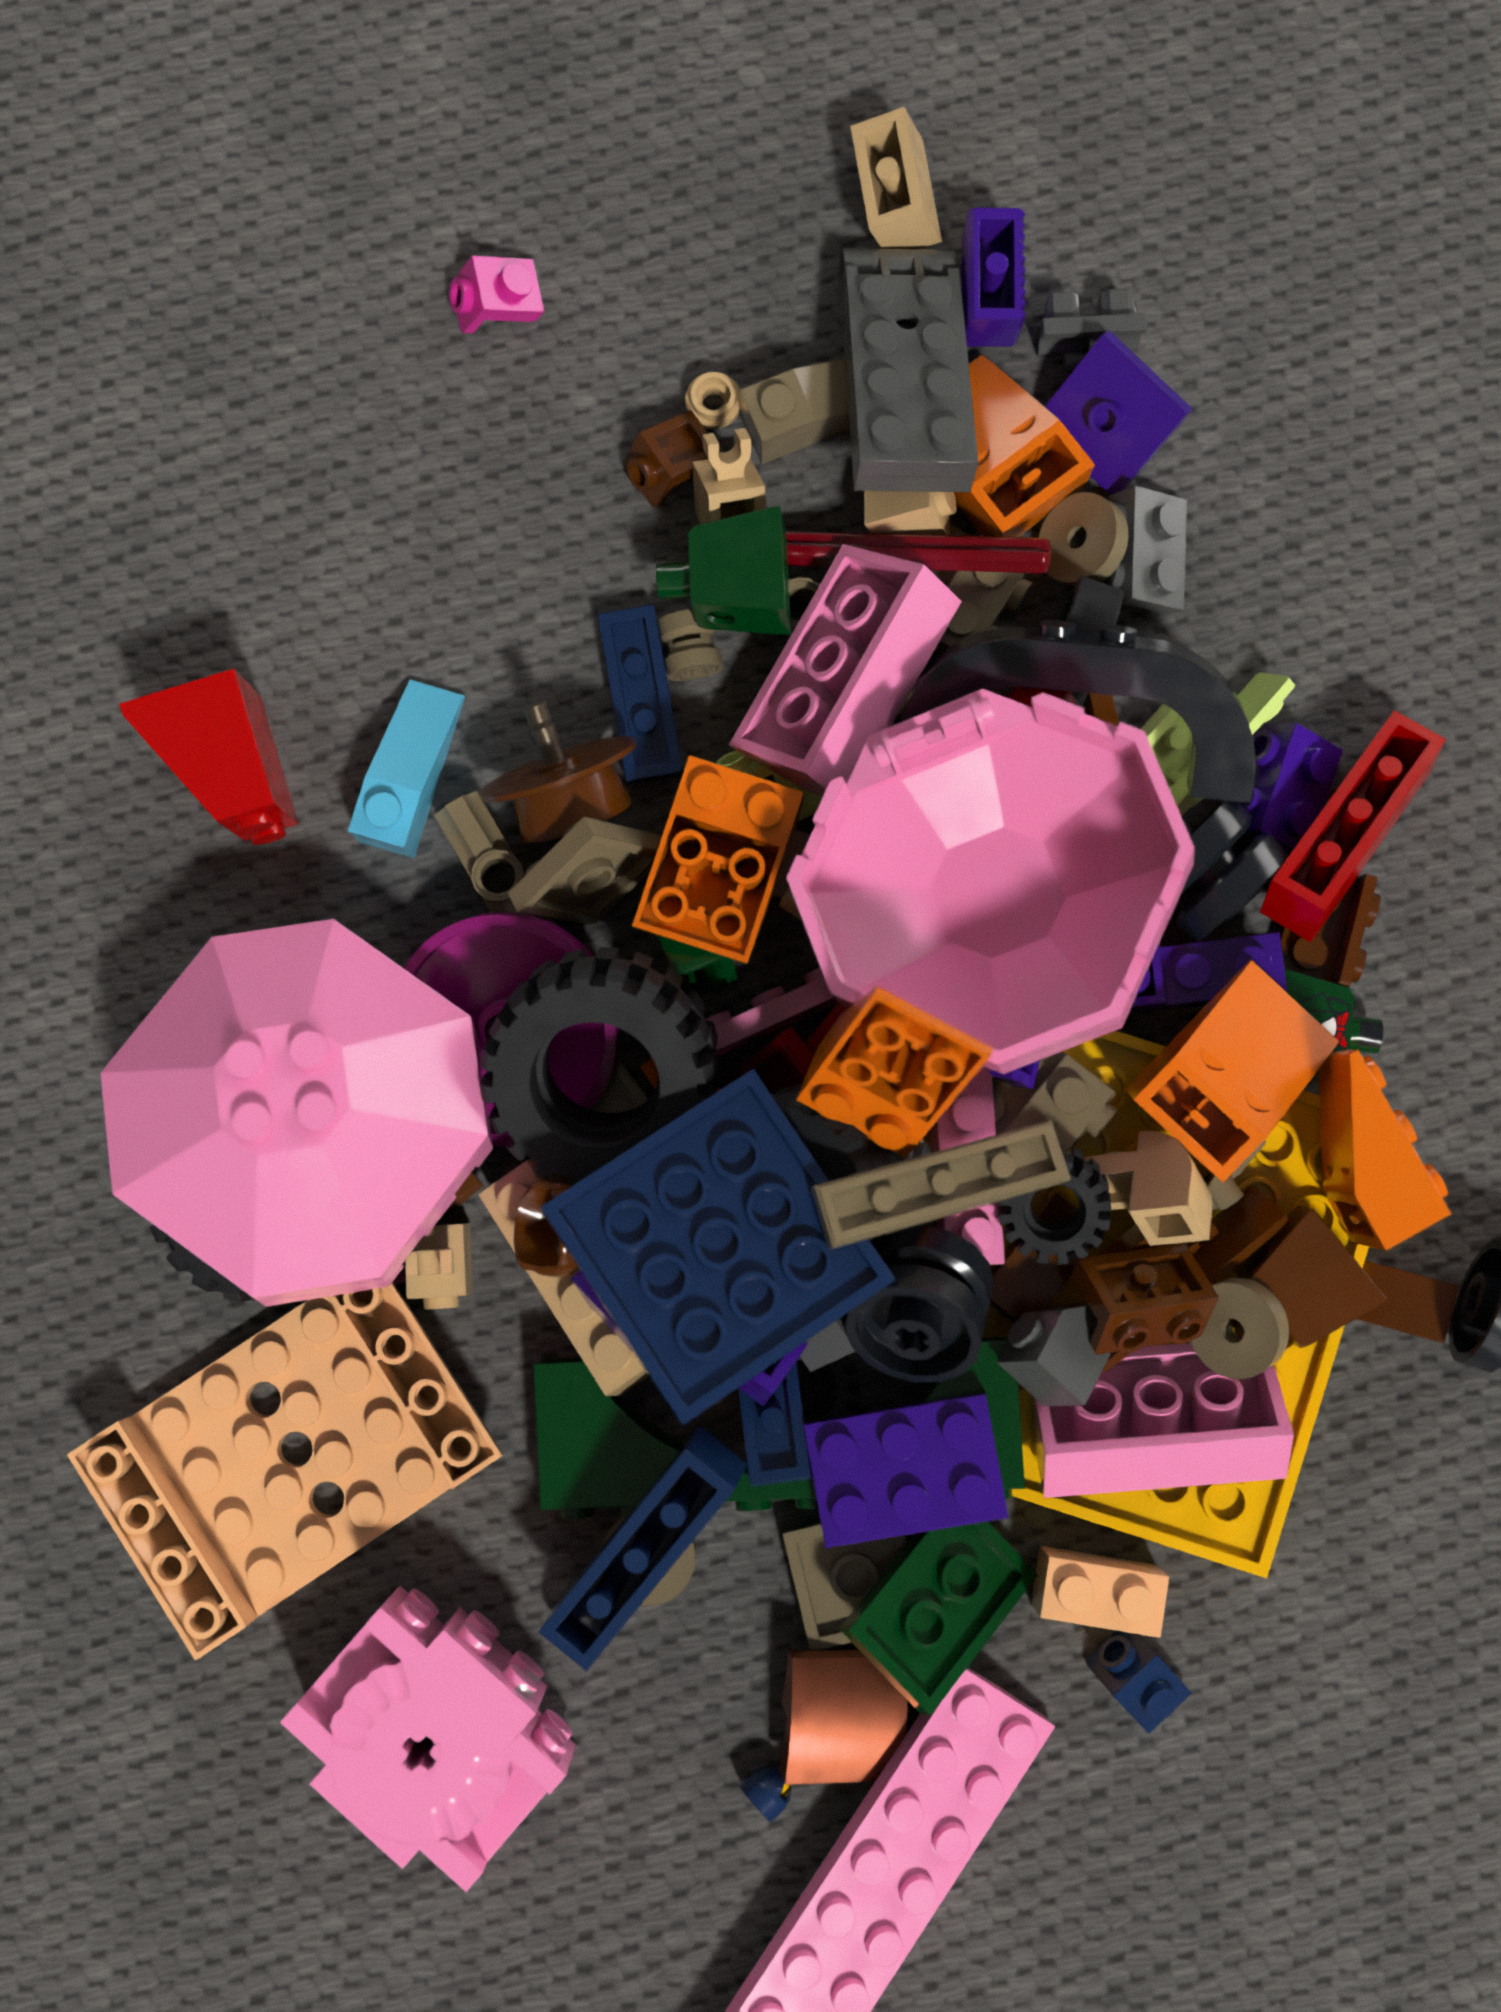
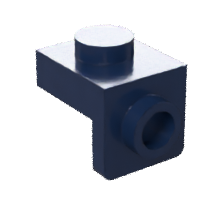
[1086,1631,1192,1734]

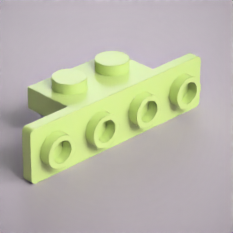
[1140,672,1295,817]

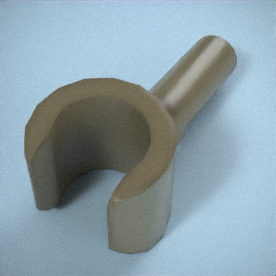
[1203,1140,1266,1210]

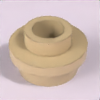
[685,372,740,430]

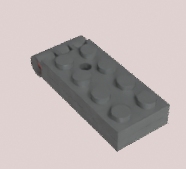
[839,248,978,492]

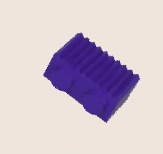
[962,208,1026,347]

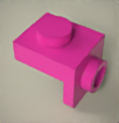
[449,256,544,334]

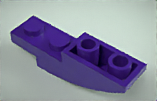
[1129,932,1287,1013]

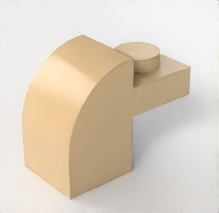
[1083,1131,1213,1246]

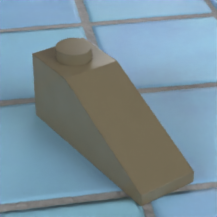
[740,359,850,464]

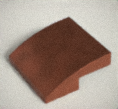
[779,1650,908,1785]

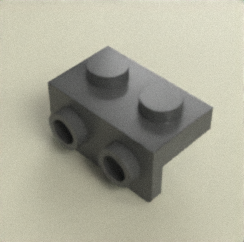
[1101,486,1187,614]

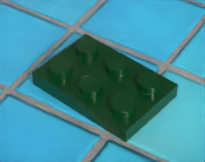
[839,1521,1038,1716]

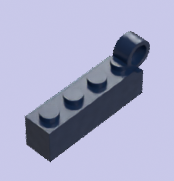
[538,1426,748,1671]

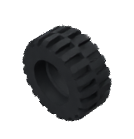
[480,947,720,1186]

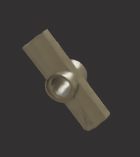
[434,790,557,925]

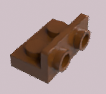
[1279,874,1381,987]
[1072,1243,1219,1355]

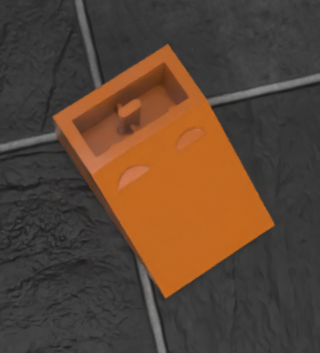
[954,354,1095,537]
[632,755,804,964]
[1125,959,1339,1183]
[796,986,993,1158]
[1319,1049,1451,1251]

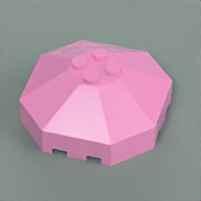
[787,689,1194,1074]
[100,919,493,1307]

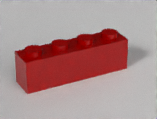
[1260,710,1446,943]

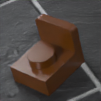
[623,410,721,507]

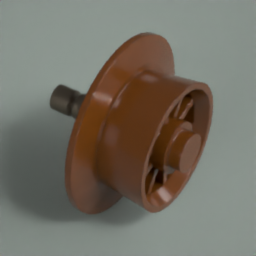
[479,700,636,843]

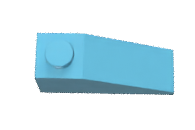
[348,680,465,858]

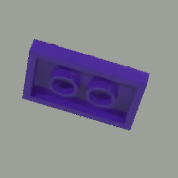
[804,1391,1009,1548]

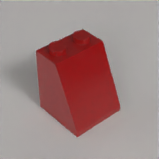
[119,668,299,845]

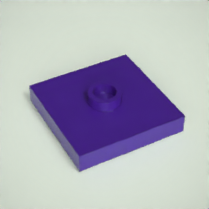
[1045,331,1193,495]

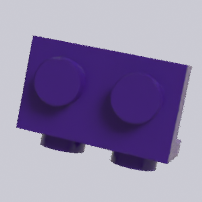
[1239,723,1343,854]

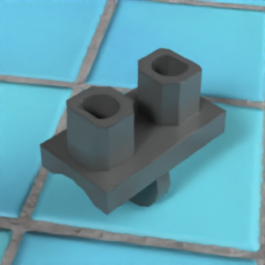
[1036,289,1147,370]

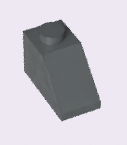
[997,1301,1111,1406]

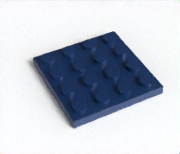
[540,1069,896,1426]

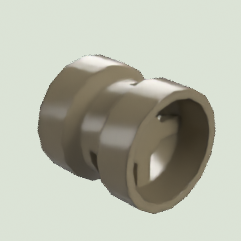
[658,609,723,681]

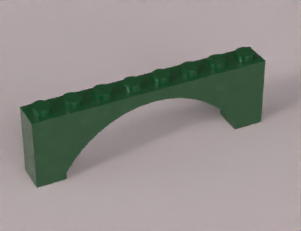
[534,1336,1025,1519]

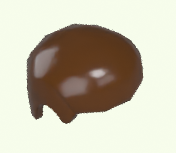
[513,1181,579,1277]

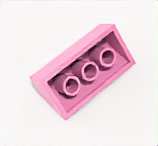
[729,544,962,797]
[1030,1343,1294,1498]

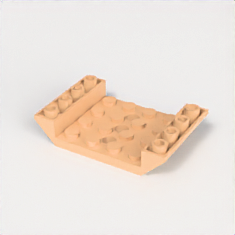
[67,1282,504,1661]

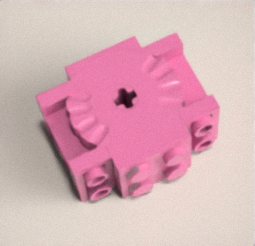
[280,1586,576,1892]

